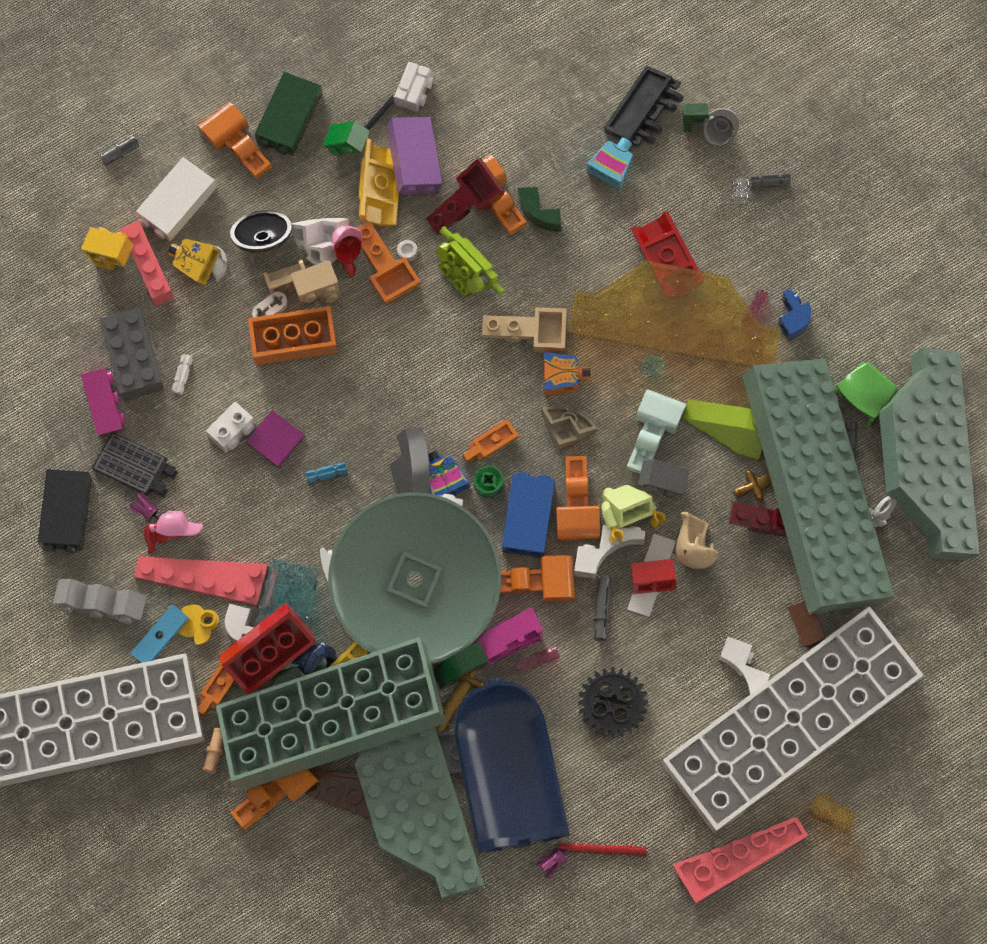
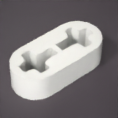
[252,292,288,318]

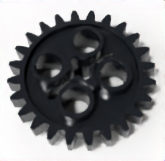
[578,667,648,738]

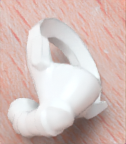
[869,496,897,527]

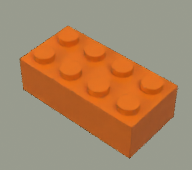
[248,306,338,366]

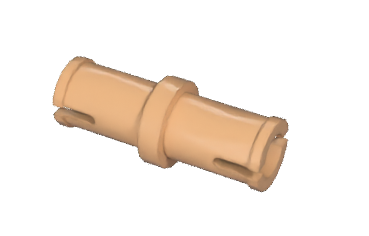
[202,728,223,774]

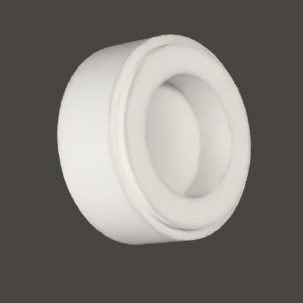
[397,240,418,262]

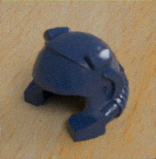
[292,642,337,676]

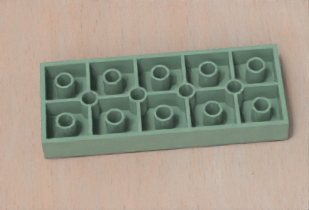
[216,637,446,792]

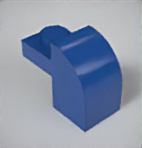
[778,289,811,341]

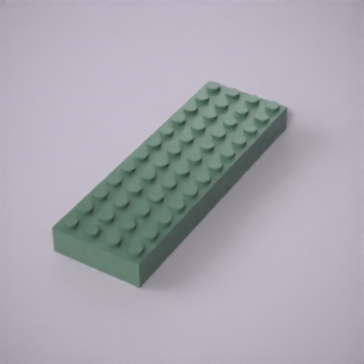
[742,359,894,614]

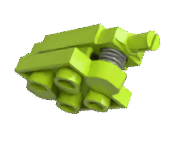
[436,226,505,296]

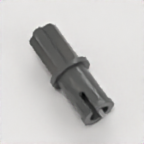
[100,136,139,166]

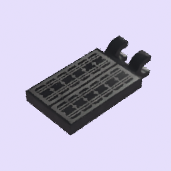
[92,432,178,497]

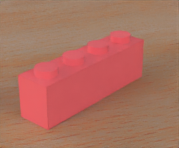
[120,221,174,307]

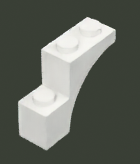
[574,525,645,579]
[719,637,770,714]

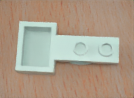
[626,389,687,474]

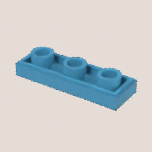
[130,604,189,663]

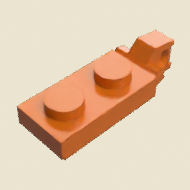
[463,419,519,464]
[198,663,236,717]

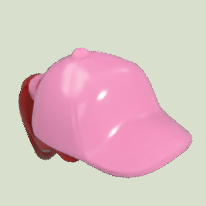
[332,226,362,278]
[144,511,203,553]

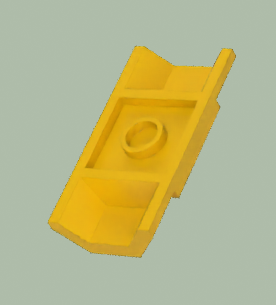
[358,138,399,227]

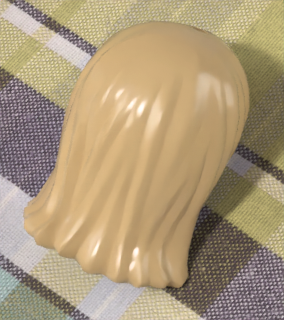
[676,512,718,569]

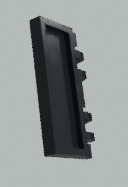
[603,65,684,147]

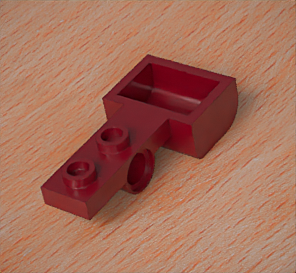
[426,158,505,235]

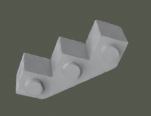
[53,579,147,624]

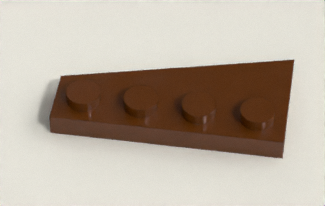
[304,768,371,820]

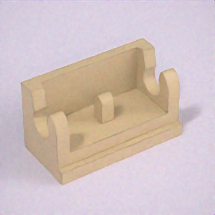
[263,260,305,295]

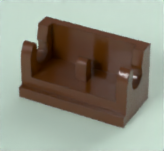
[788,600,826,648]

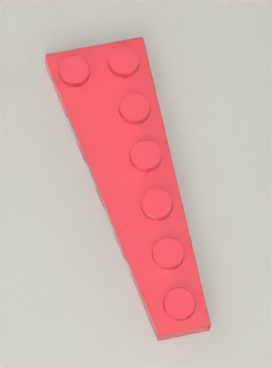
[134,556,268,607]
[673,817,808,904]

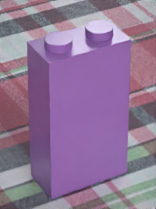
[386,117,442,195]

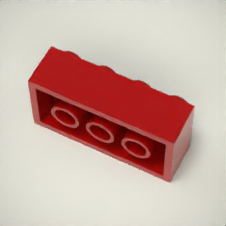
[219,602,316,695]

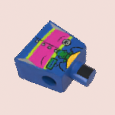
[428,450,470,496]

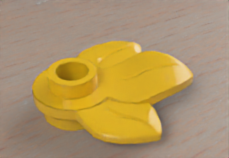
[178,605,219,645]

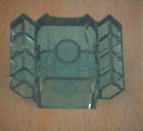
[256,559,318,626]

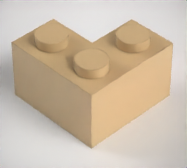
[291,260,341,303]

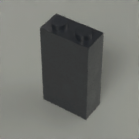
[38,469,92,553]

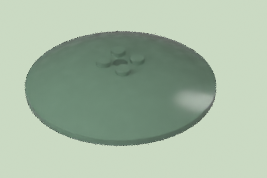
[328,492,501,663]

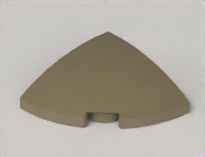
[541,407,597,450]

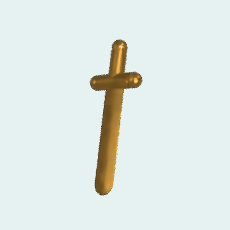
[733,470,772,501]
[435,670,484,732]

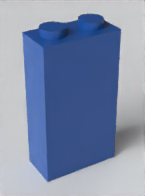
[502,472,555,557]

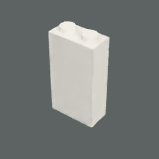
[136,157,217,242]

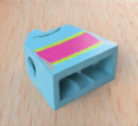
[587,138,633,190]

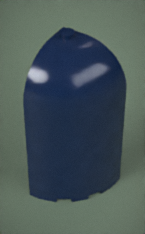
[455,678,570,853]

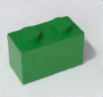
[323,121,370,157]

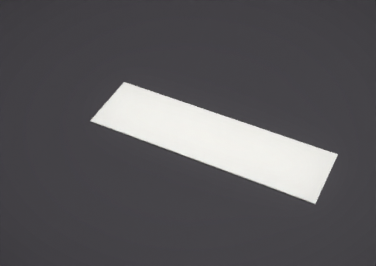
[627,534,676,617]

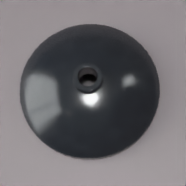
[230,210,292,253]

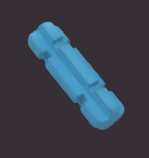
[306,462,347,483]

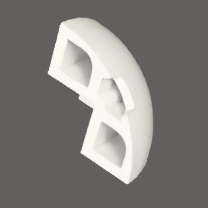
[291,218,349,265]

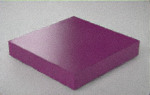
[246,410,305,468]

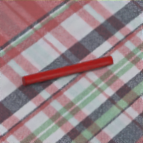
[558,843,647,856]

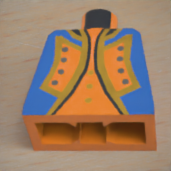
[544,352,591,397]

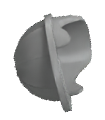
[703,108,740,146]

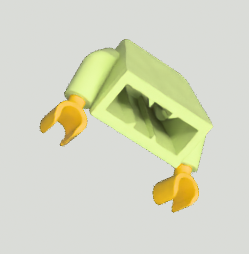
[601,485,665,545]

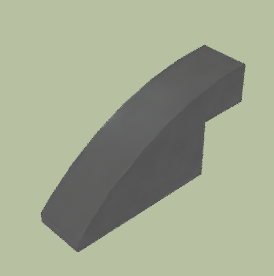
[389,428,430,494]

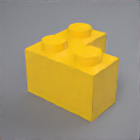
[81,227,133,271]

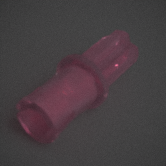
[517,646,560,673]

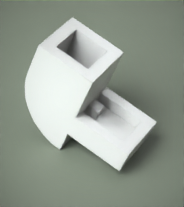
[225,604,253,642]

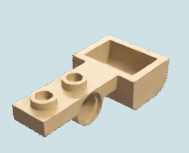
[482,307,567,354]

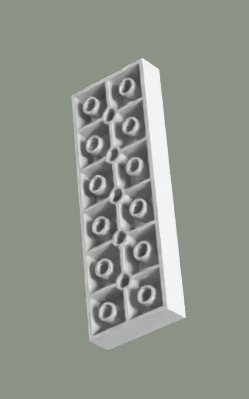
[661,606,923,834]
[0,653,205,787]

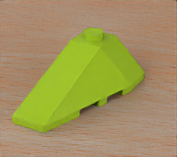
[683,399,762,460]

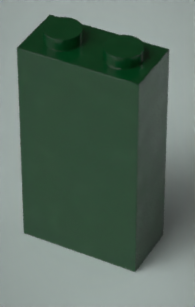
[254,72,323,156]

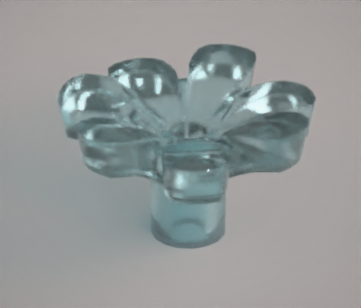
[639,354,666,379]

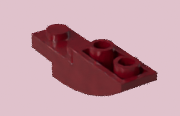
[728,502,787,537]

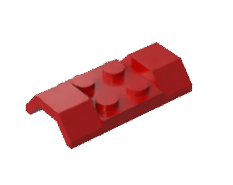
[631,211,704,299]

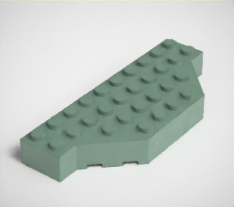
[879,348,980,561]
[355,727,484,902]

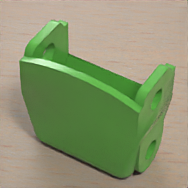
[834,362,898,428]

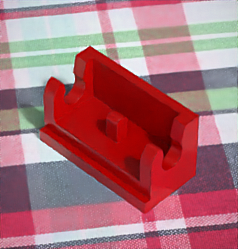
[630,559,676,594]

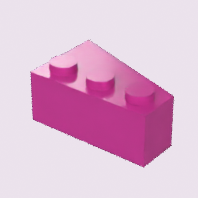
[81,368,126,435]
[474,607,543,666]

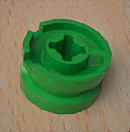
[474,465,504,498]

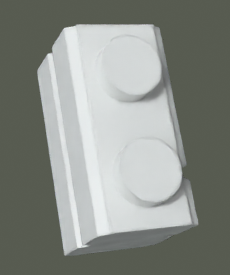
[394,62,434,112]

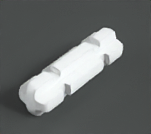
[172,354,193,395]

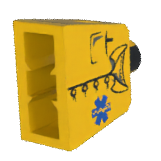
[168,239,221,286]

